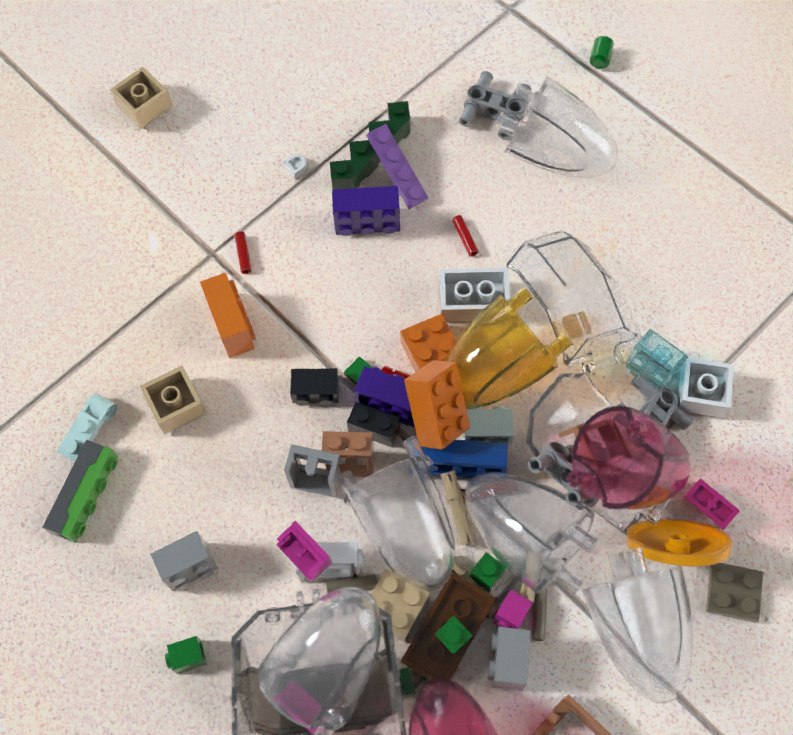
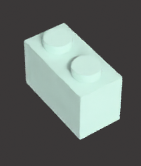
[464,406,514,444]

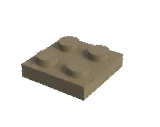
[705,563,763,623]

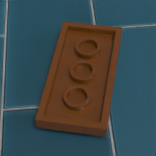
[400,572,496,690]

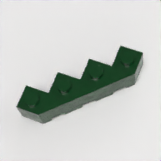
[330,101,411,189]

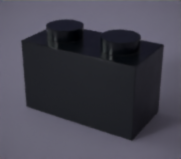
[290,368,339,406]
[347,402,400,447]

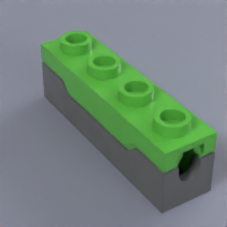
[42,440,118,543]

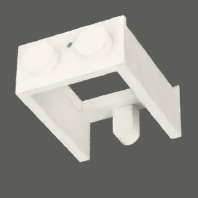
[296,542,365,582]

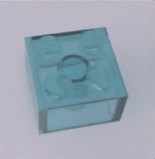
[625,329,689,388]

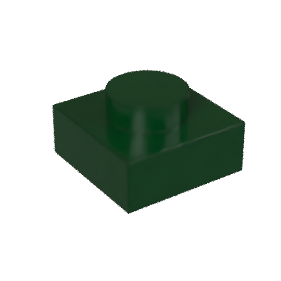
[396,667,416,698]

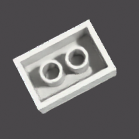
[440,268,511,322]

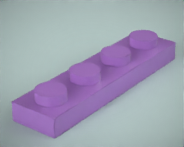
[366,124,428,209]

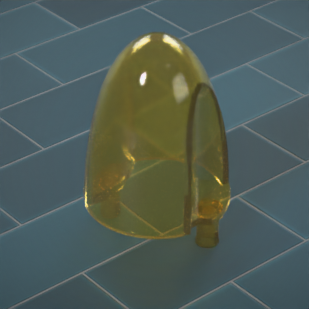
[444,287,573,409]

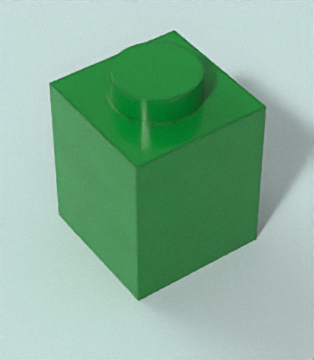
[470,552,506,593]
[435,616,474,654]
[165,636,207,674]

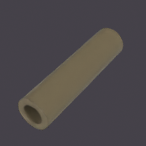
[326,574,376,595]
[532,588,547,641]

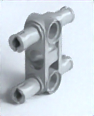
[459,71,532,140]
[612,373,694,461]
[528,441,617,507]

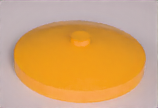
[626,519,732,566]

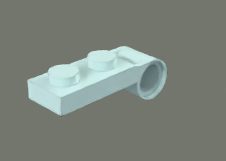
[57,393,117,462]

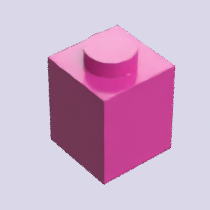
[492,589,533,629]

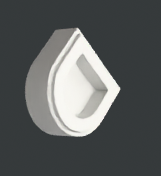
[282,154,308,179]

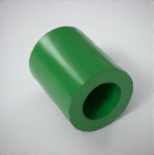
[589,36,614,69]

